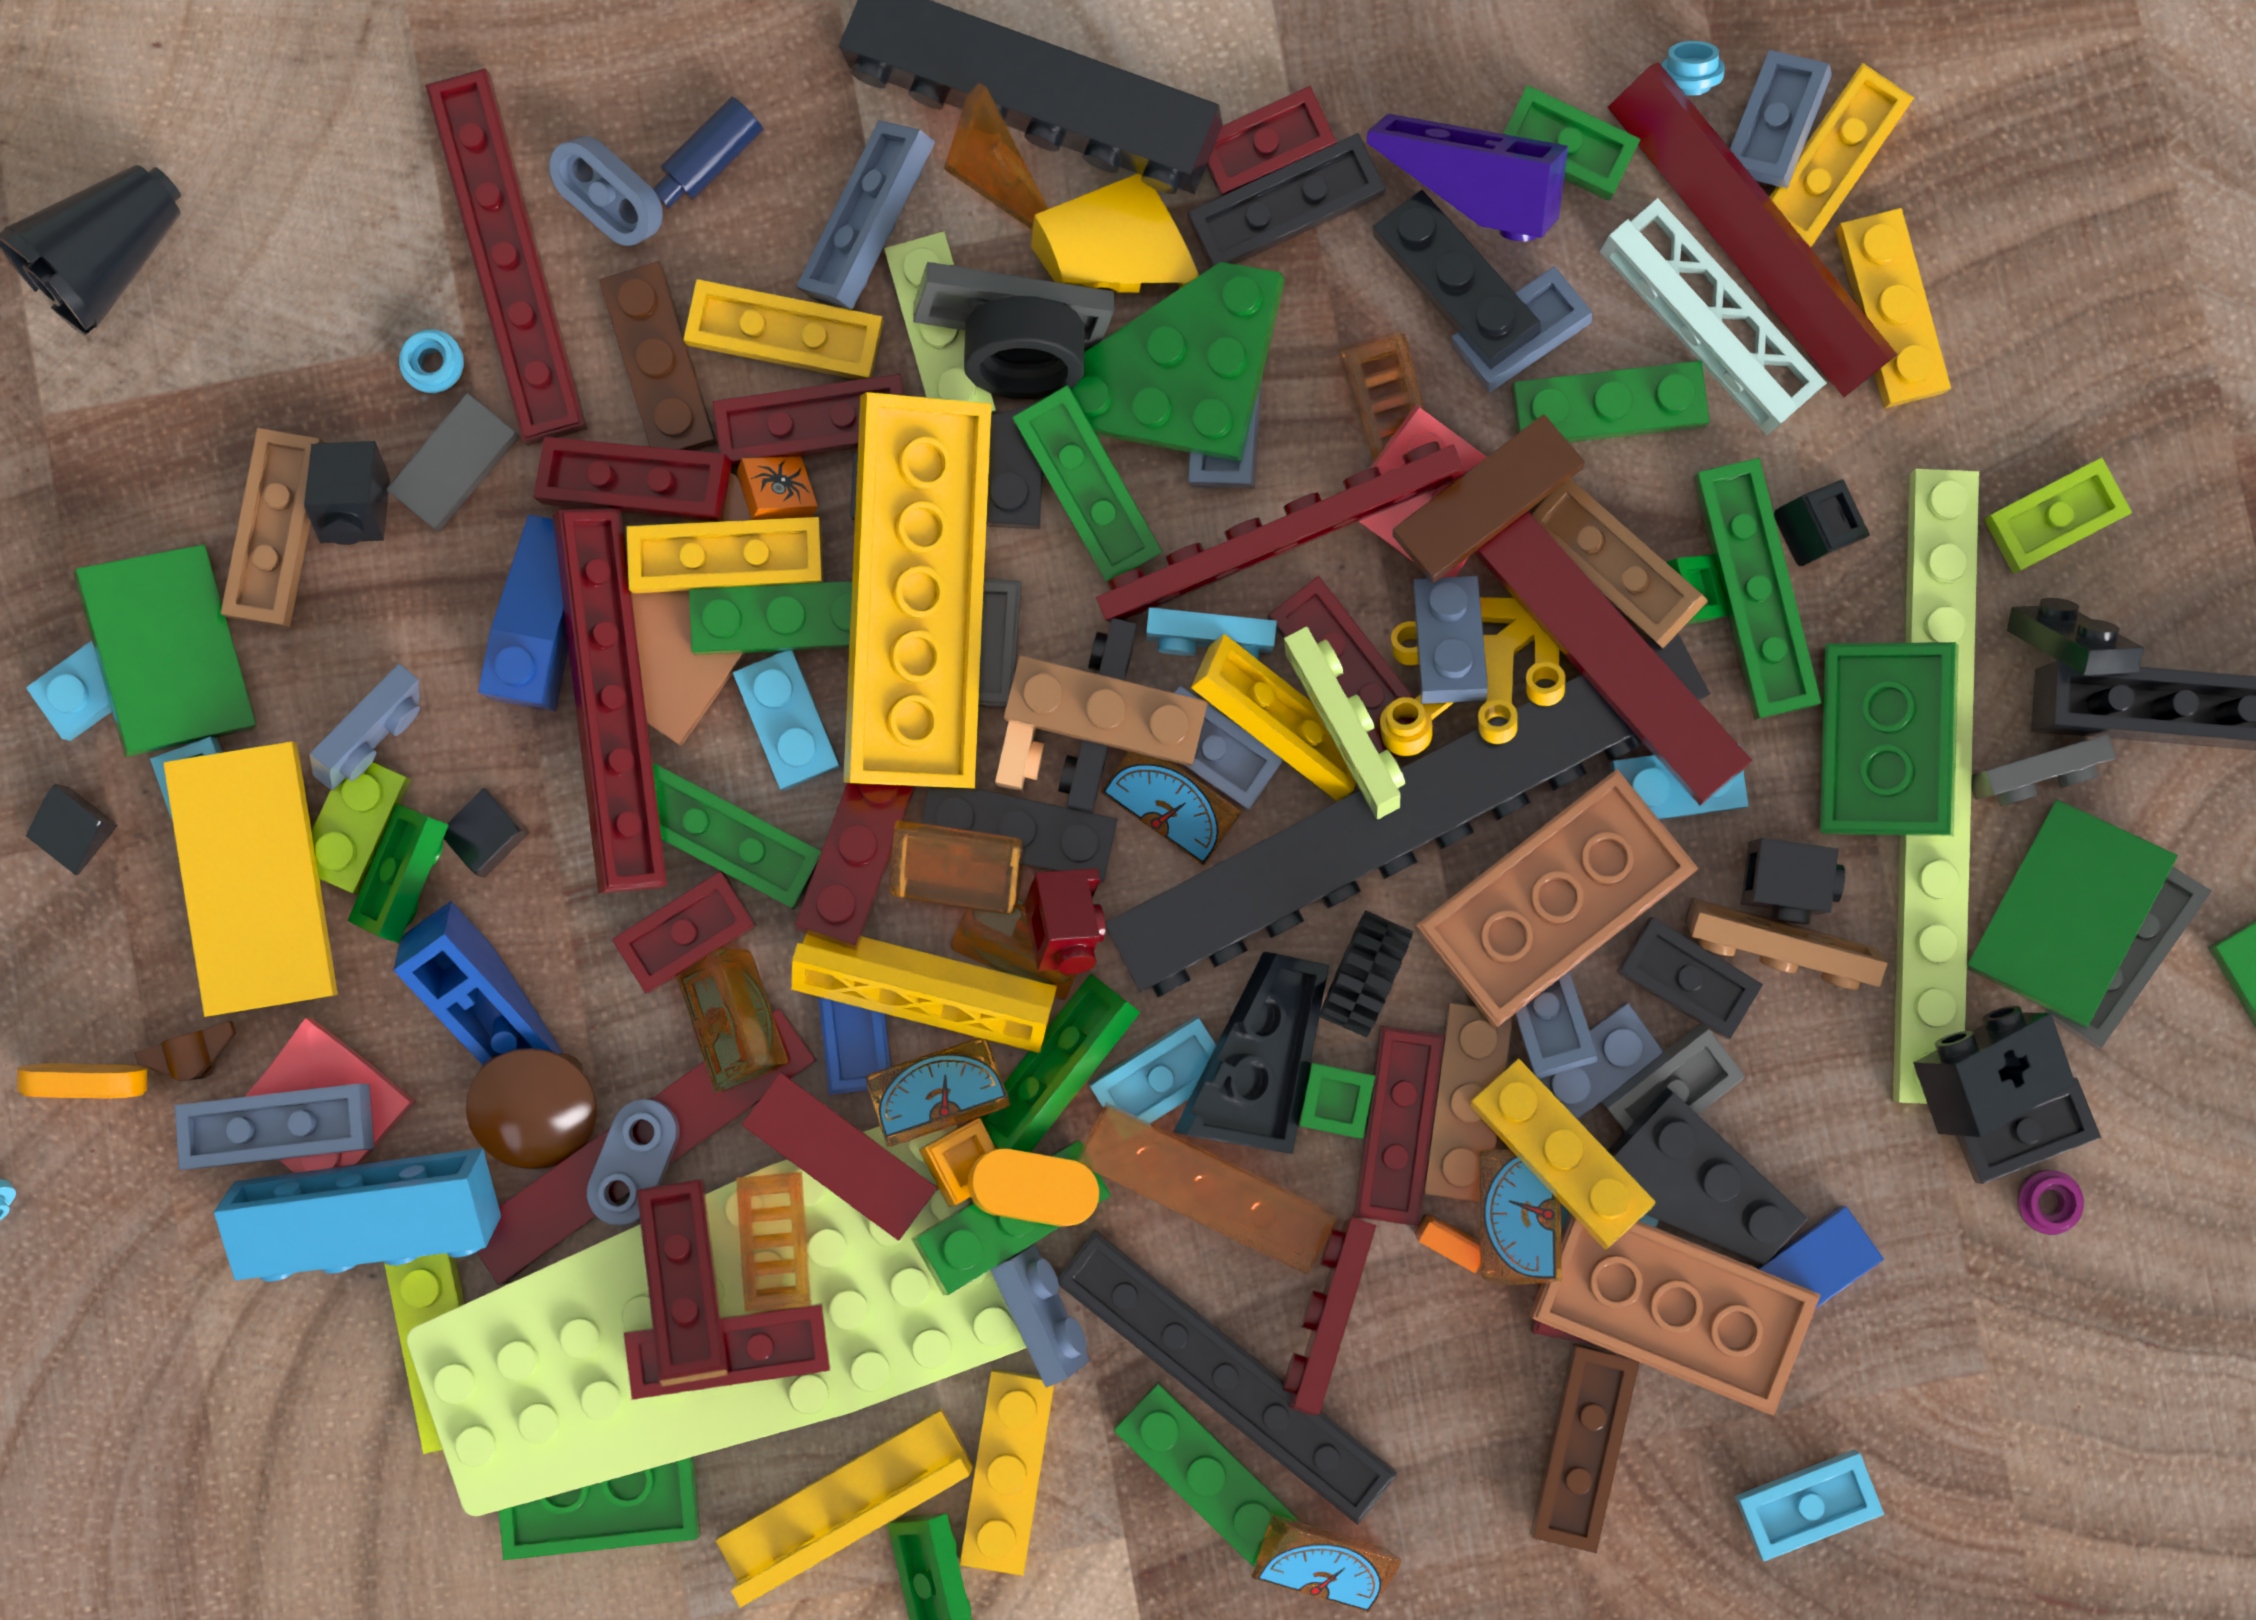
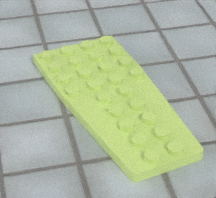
[407,1104,1027,1516]

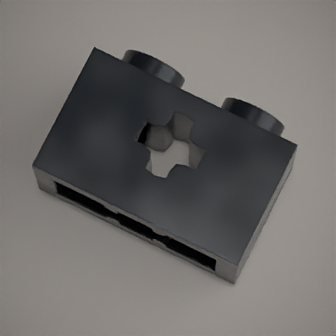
[1913,1006,2076,1137]

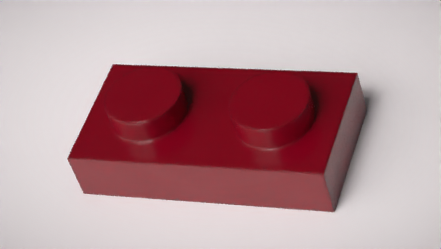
[1206,86,1337,197]
[612,871,757,994]

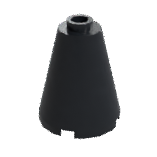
[0,164,181,336]

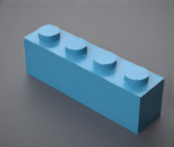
[214,1148,501,1282]

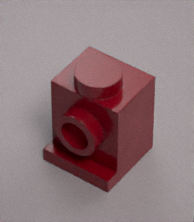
[1024,868,1105,974]

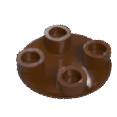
[466,1048,597,1169]

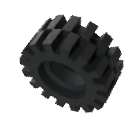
[1319,910,1413,1038]

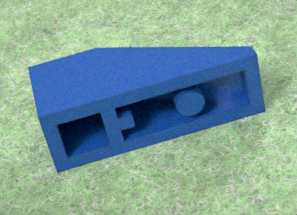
[478,514,569,712]
[393,901,563,1065]

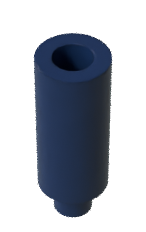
[653,96,764,209]

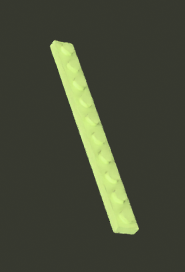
[1893,469,1979,1104]

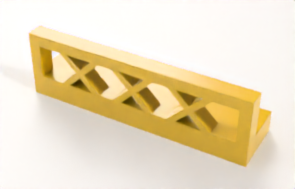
[791,934,1057,1053]
[715,1408,974,1608]

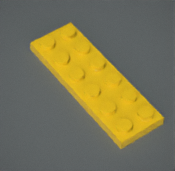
[843,392,992,788]

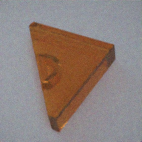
[944,83,1048,230]

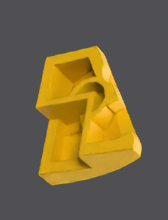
[1030,174,1199,293]

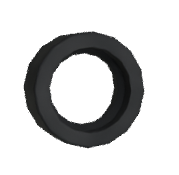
[964,296,1085,399]

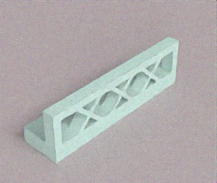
[1599,198,1827,436]

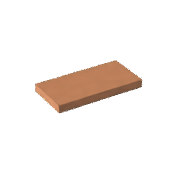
[631,472,827,746]
[1415,769,1699,1029]
[1529,1212,1821,1416]

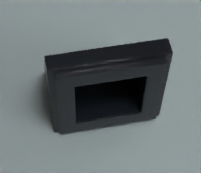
[1774,479,1870,566]
[26,784,118,875]
[443,788,530,878]

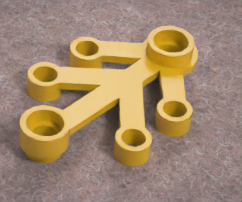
[1380,597,1565,756]

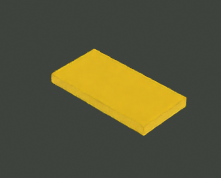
[163,741,338,1017]

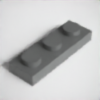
[913,262,1114,350]
[2045,867,2211,1051]

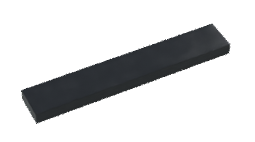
[1057,1230,1397,1525]

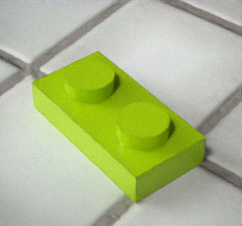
[1984,457,2132,574]
[312,762,412,894]

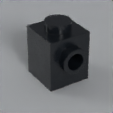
[304,441,390,545]
[1741,838,1845,925]

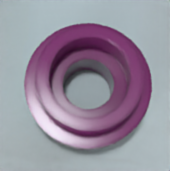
[2017,1170,2084,1235]

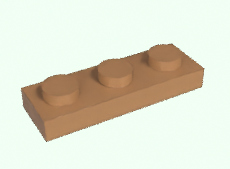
[221,428,325,628]
[1531,478,1708,648]
[1004,655,1208,766]
[1685,898,1888,990]
[1423,1003,1513,1203]

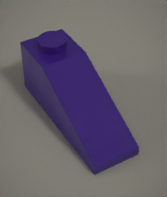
[1367,114,1568,241]

